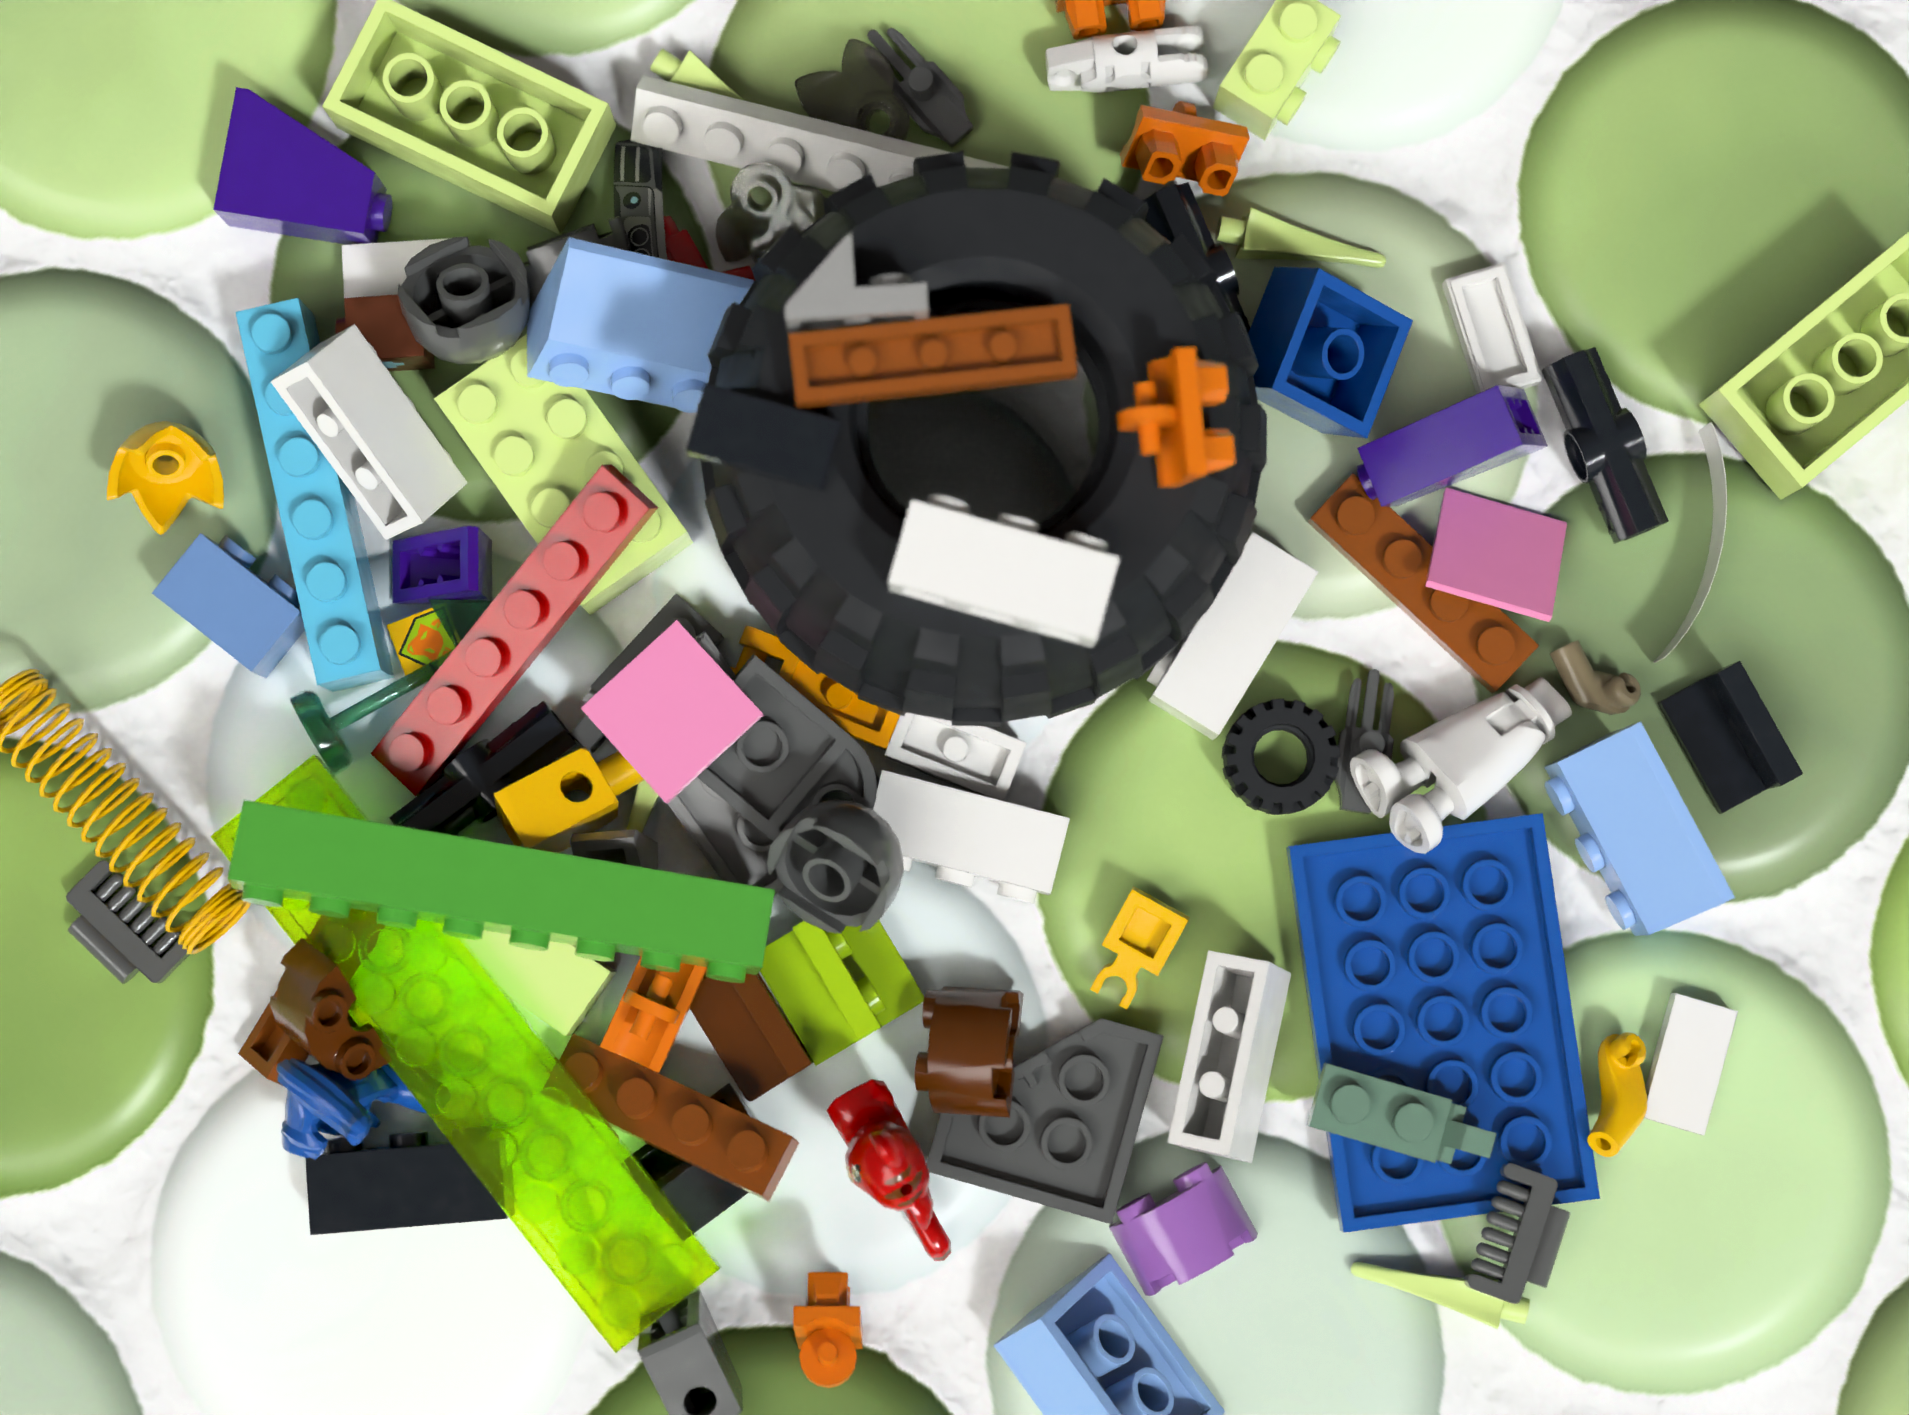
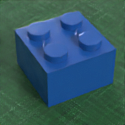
[1248,266,1413,438]

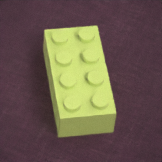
[322,0,617,235]
[1699,232,1909,500]
[434,334,693,616]

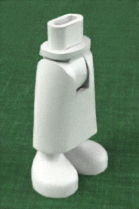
[1350,678,1572,854]

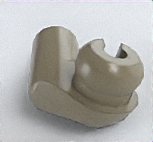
[1550,640,1641,715]

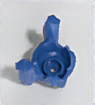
[276,1041,456,1160]

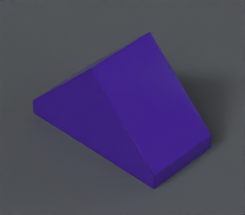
[392,526,492,604]

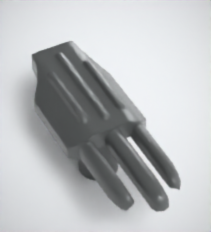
[864,28,973,148]
[1334,669,1394,814]

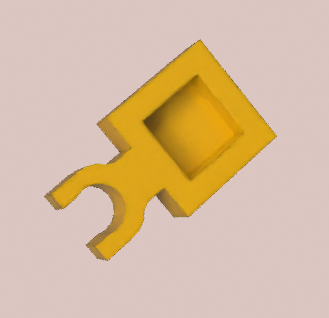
[1090,886,1190,1010]

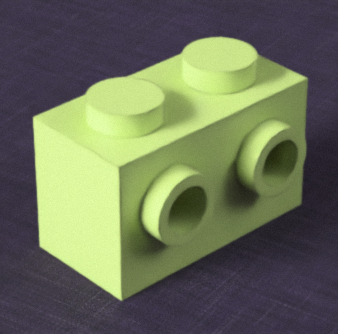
[1213,0,1341,141]

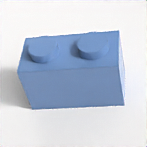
[152,533,305,678]

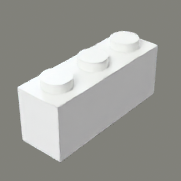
[270,324,468,540]
[888,494,1120,648]
[1146,532,1318,740]
[873,770,1070,904]
[1167,950,1291,1163]

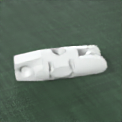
[1045,26,1210,93]

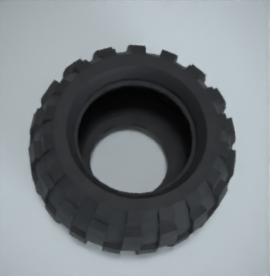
[698,151,1267,727]

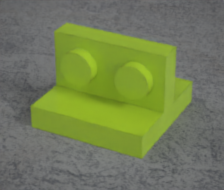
[760,920,924,1066]

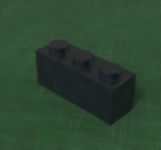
[305,1126,516,1235]

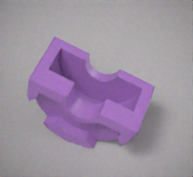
[1109,1162,1258,1296]

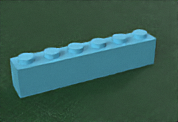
[235,298,395,692]

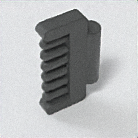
[66,860,190,984]
[1464,1163,1571,1304]

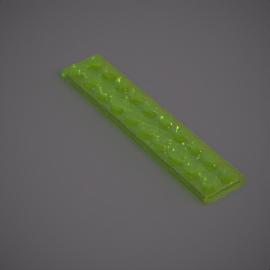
[210,755,722,1353]

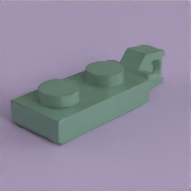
[1307,1063,1497,1164]

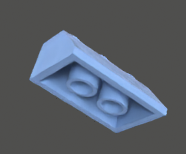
[527,237,754,413]
[1544,721,1735,936]
[993,1254,1225,1415]

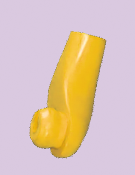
[1587,1032,1647,1157]

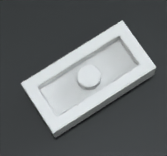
[884,713,1027,801]

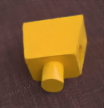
[493,747,644,853]

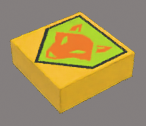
[386,602,462,686]

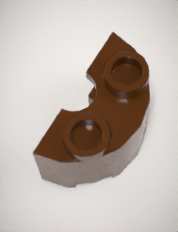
[270,938,393,1080]
[915,986,1024,1118]

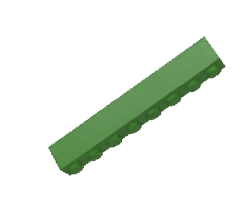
[227,800,775,983]

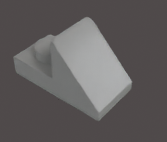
[785,233,928,334]

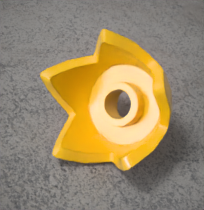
[107,421,224,535]

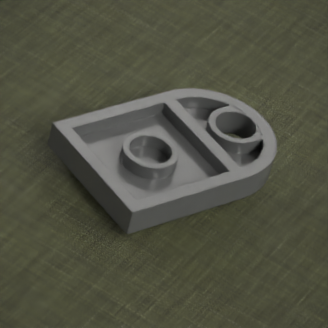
[697,654,877,841]

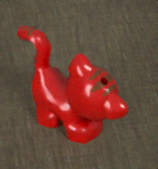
[827,1079,952,1261]

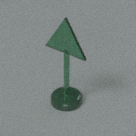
[290,599,492,776]

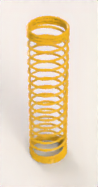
[0,669,251,954]

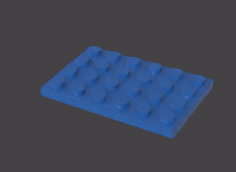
[1286,813,1600,1233]

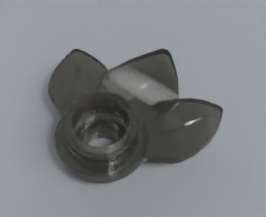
[795,39,910,141]
[715,162,826,263]

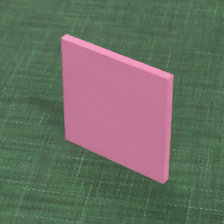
[1425,487,1567,622]
[580,620,764,804]

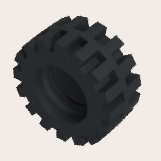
[1221,698,1340,815]

